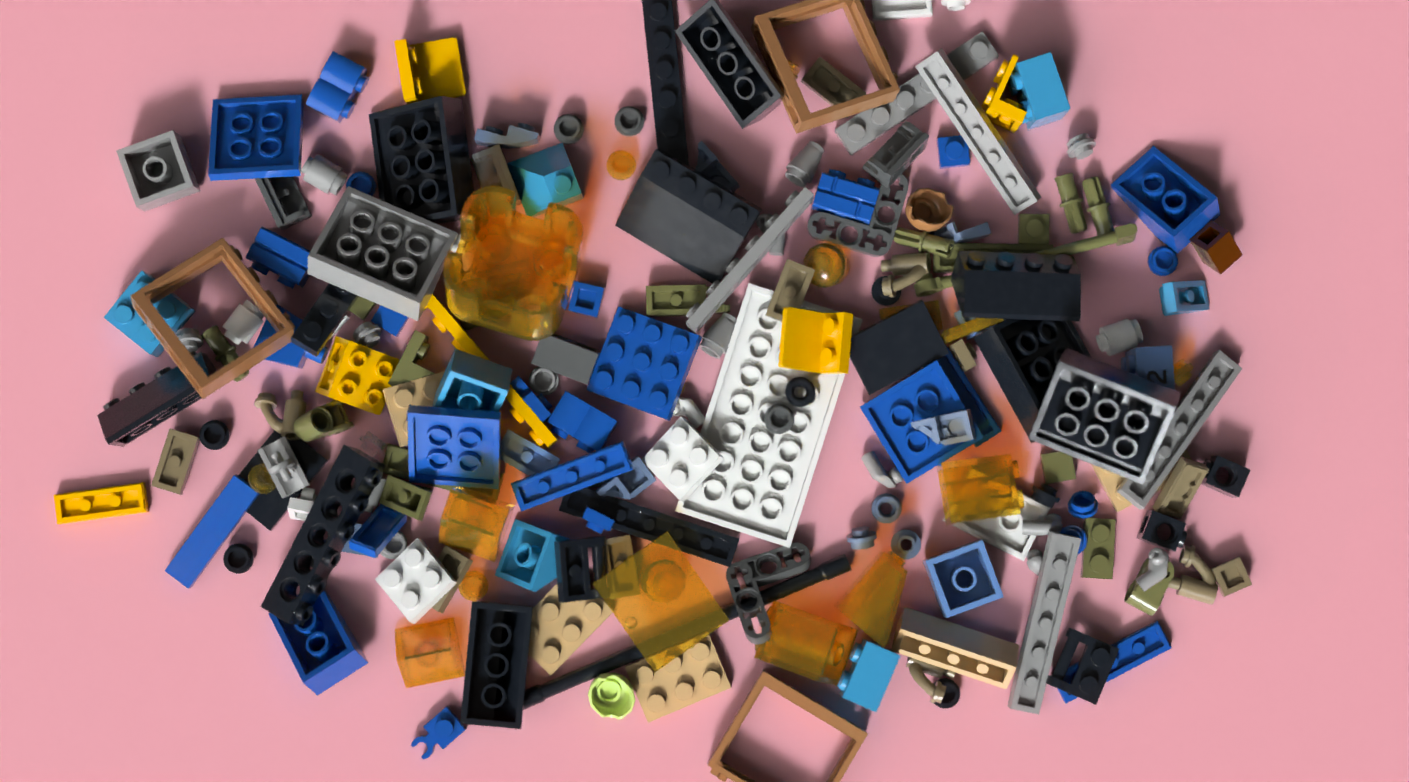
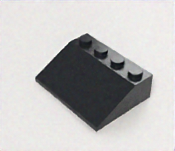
[369,96,477,224]
[615,148,763,284]
[974,319,1091,443]
[1028,347,1181,485]

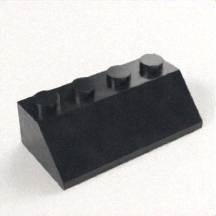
[675,0,784,129]
[951,250,1081,321]
[97,351,217,447]
[460,601,533,729]

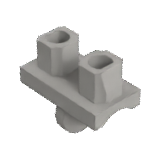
[258,436,310,498]

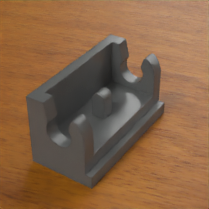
[863,121,929,189]
[470,144,522,215]
[255,176,312,230]
[531,330,601,384]

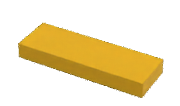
[54,482,149,524]

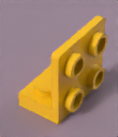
[394,37,466,104]
[981,54,1027,133]
[779,307,853,374]
[315,336,400,415]

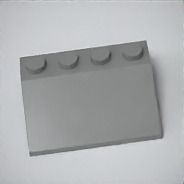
[308,186,458,321]

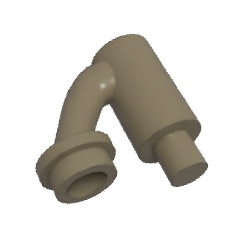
[881,252,931,298]
[254,390,307,440]
[1168,545,1218,605]
[906,657,956,703]

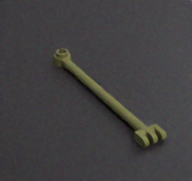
[914,223,1137,297]

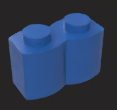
[306,51,369,123]
[547,391,618,453]

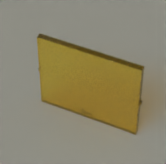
[593,531,729,672]

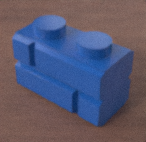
[811,169,880,225]
[246,226,310,289]

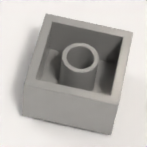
[116,130,200,212]

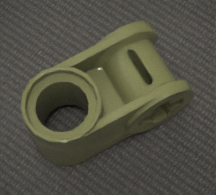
[294,400,354,442]
[1124,558,1175,616]

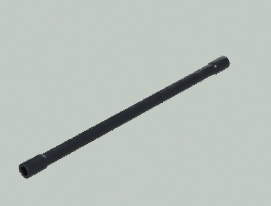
[523,554,852,710]

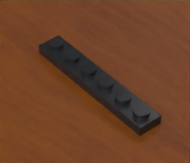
[642,0,689,165]
[559,488,739,567]

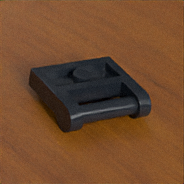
[554,536,610,603]
[1046,628,1119,705]

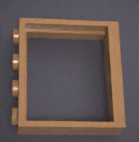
[751,0,900,134]
[130,238,295,399]
[708,670,868,782]

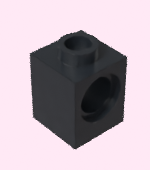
[1201,455,1251,498]
[1137,510,1187,552]

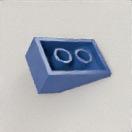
[1111,146,1220,254]
[268,590,368,696]

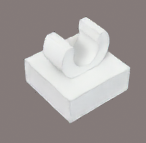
[287,487,317,521]

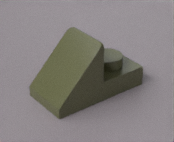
[388,330,435,386]
[379,475,433,521]

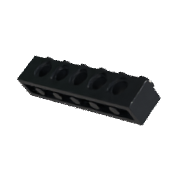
[261,445,386,626]

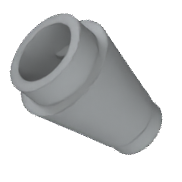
[785,141,824,187]
[699,312,737,359]

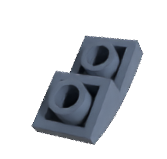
[474,123,540,149]

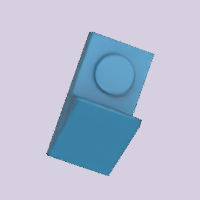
[1159,280,1210,316]

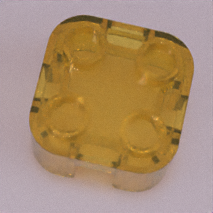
[443,186,583,341]

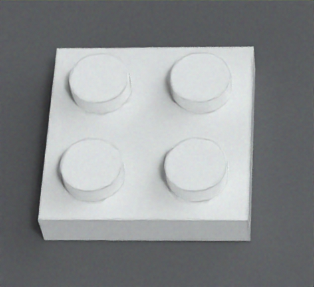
[641,416,724,502]
[375,538,458,624]

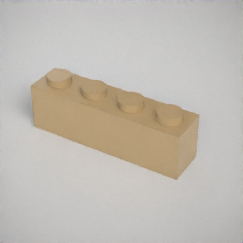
[891,607,1019,689]

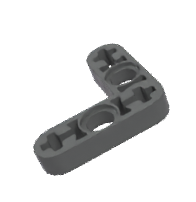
[807,174,908,257]
[726,542,811,645]

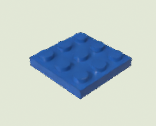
[208,94,304,181]
[586,306,702,421]
[860,360,984,484]
[407,405,501,489]

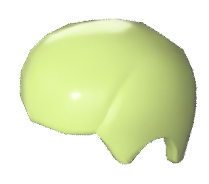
[588,673,635,720]

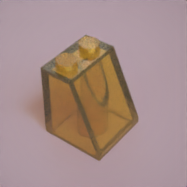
[937,454,1024,526]
[438,486,515,562]
[834,551,908,648]
[754,600,859,686]

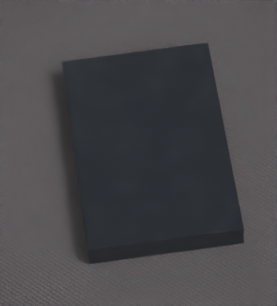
[850,300,949,395]
[239,430,328,531]

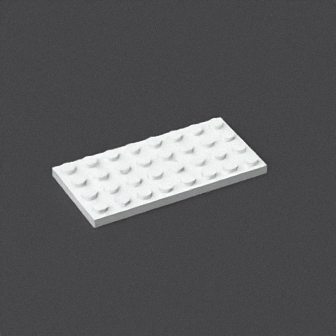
[675,283,863,548]

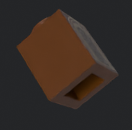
[1189,220,1243,274]

